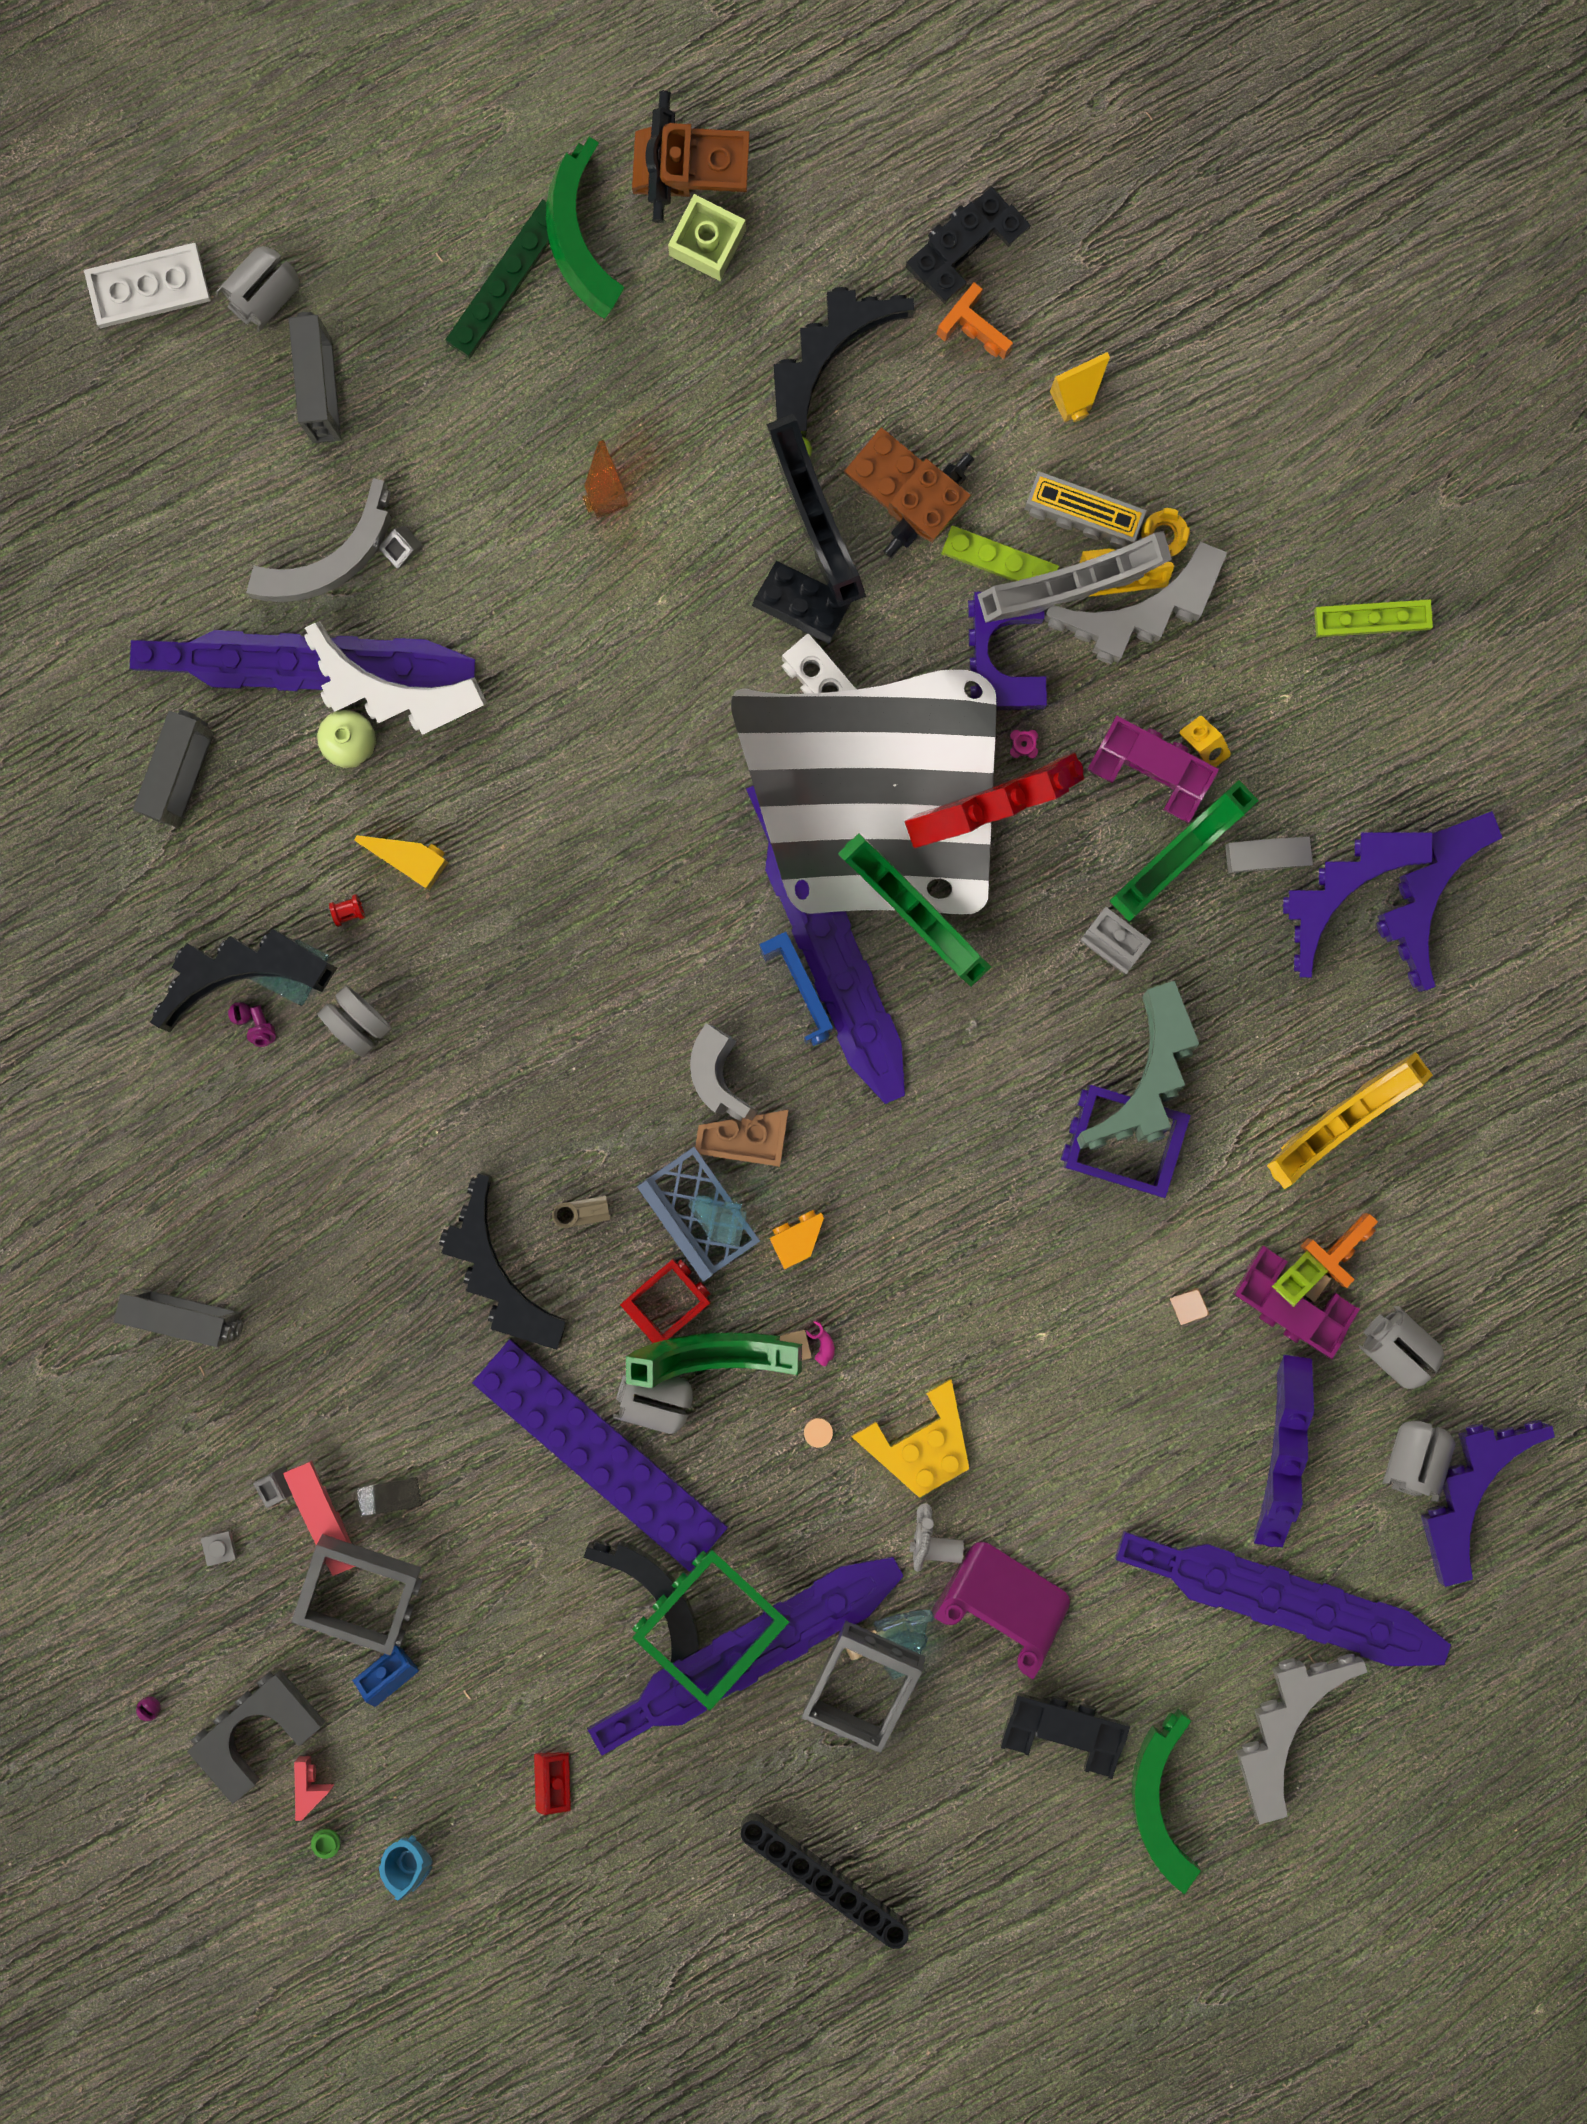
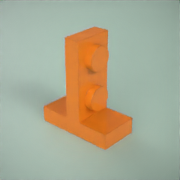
[936,282,1013,359]
[1300,1213,1378,1288]

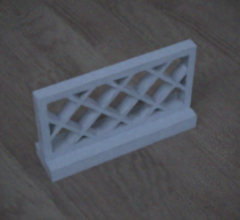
[637,1146,760,1282]

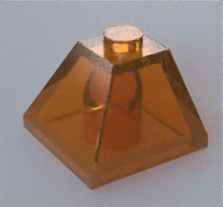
[582,440,628,519]

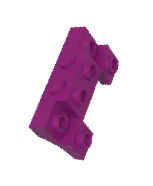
[1087,715,1219,823]
[1232,1245,1360,1359]

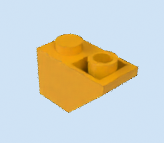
[769,1210,824,1269]

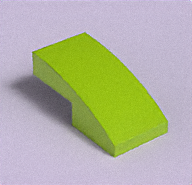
[1272,1251,1328,1307]

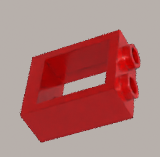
[620,1258,711,1343]

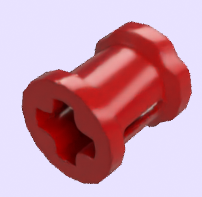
[329,894,365,927]

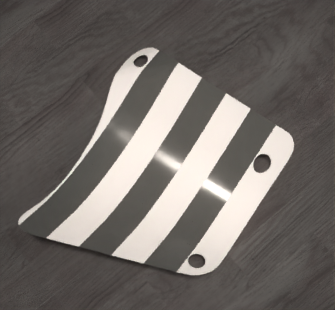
[731,670,996,914]

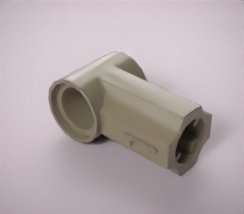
[552,1196,610,1228]

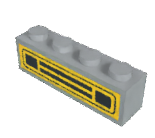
[1024,471,1147,549]

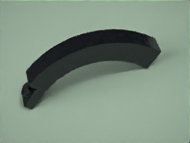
[583,1540,700,1663]

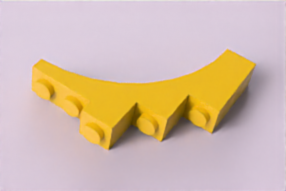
[1267,1052,1433,1189]

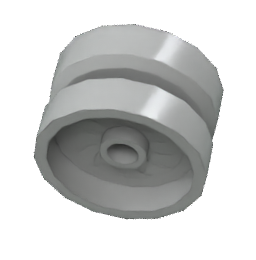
[317,985,392,1058]

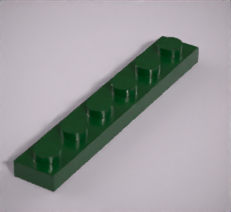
[445,199,550,359]

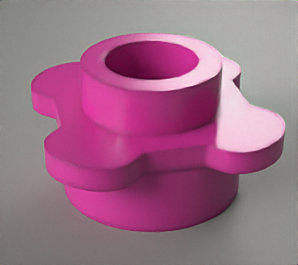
[1010,730,1038,758]

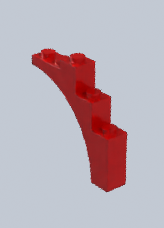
[904,752,1085,848]

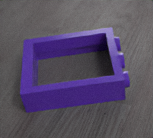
[1060,1085,1191,1198]

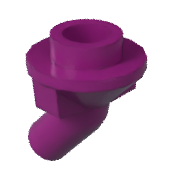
[247,1005,276,1047]

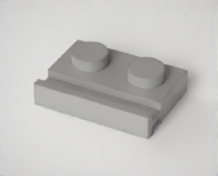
[1079,907,1151,975]

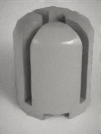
[216,246,300,332]
[1358,1306,1444,1389]
[613,1375,693,1434]
[1382,1421,1455,1502]

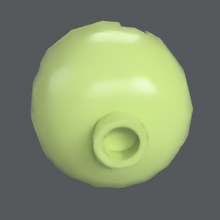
[317,710,376,768]

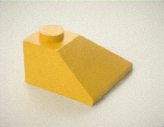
[1050,352,1110,422]

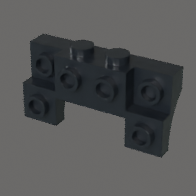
[906,187,1031,304]
[1000,1692,1130,1779]

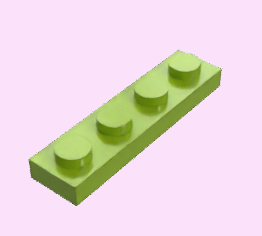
[941,525,1059,582]
[1314,599,1433,637]

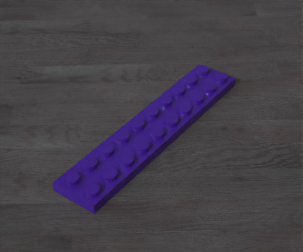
[472,1338,728,1572]

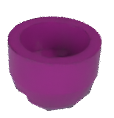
[228,1002,252,1025]
[136,1697,161,1721]

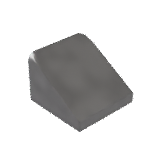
[379,526,423,569]
[253,1467,292,1508]

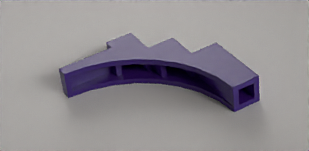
[1376,811,1502,992]
[1283,832,1433,978]
[1254,1355,1314,1548]
[1421,1420,1555,1587]

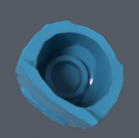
[379,1835,433,1901]

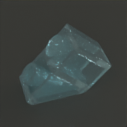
[688,1195,747,1247]

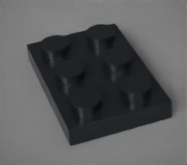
[752,560,852,644]

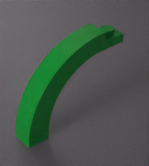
[546,136,625,319]
[1109,780,1259,922]
[626,1333,802,1388]
[1131,1708,1201,1895]

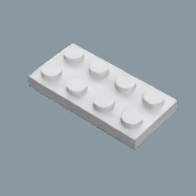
[84,243,211,328]

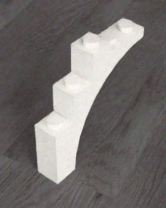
[305,621,487,735]

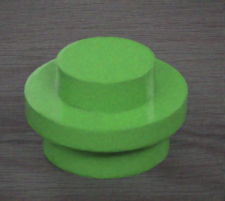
[311,1829,341,1859]

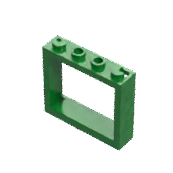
[632,1550,789,1711]

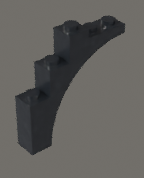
[774,287,914,438]
[766,414,866,607]
[150,928,337,1032]
[439,1173,568,1350]

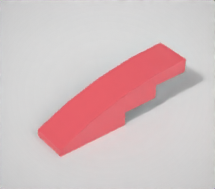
[283,1461,355,1576]

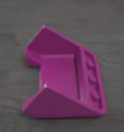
[932,1541,1070,1679]

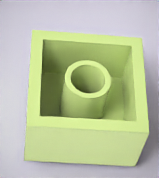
[668,194,746,281]

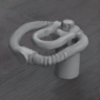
[910,1503,964,1572]

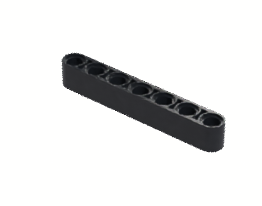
[741,1813,909,1949]

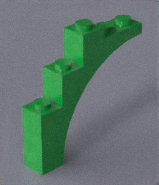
[838,833,992,987]

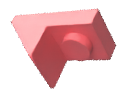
[294,1756,334,1821]

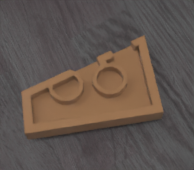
[695,1110,788,1167]

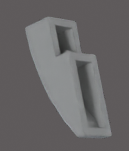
[1225,837,1313,874]

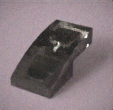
[356,1477,422,1516]

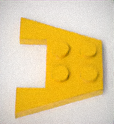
[851,1379,969,1498]

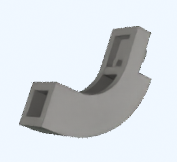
[690,1023,758,1121]

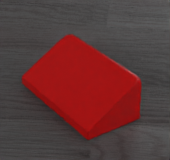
[534,1752,571,1815]

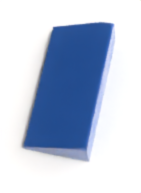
[352,1646,419,1707]

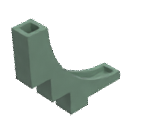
[1076,981,1199,1150]

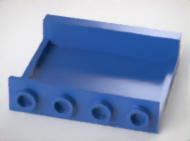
[759,932,833,1046]

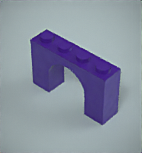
[968,592,1047,711]

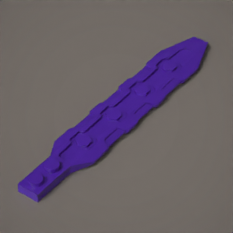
[129,630,476,691]
[746,786,905,1104]
[1115,1531,1451,1666]
[587,1557,903,1756]

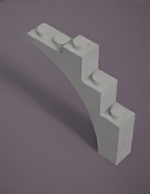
[978,531,1172,623]
[1044,542,1227,664]
[1236,1654,1367,1825]

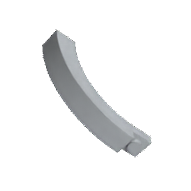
[246,478,392,602]

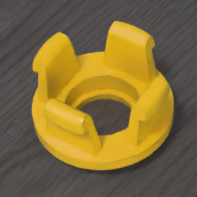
[1141,508,1190,557]

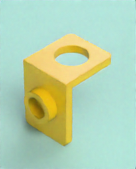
[1179,716,1231,767]

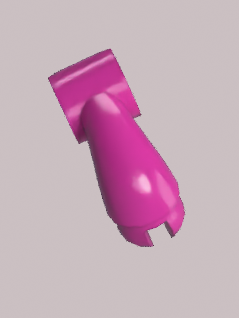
[806,1321,835,1366]

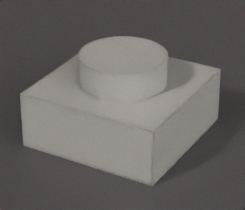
[200,1530,238,1567]

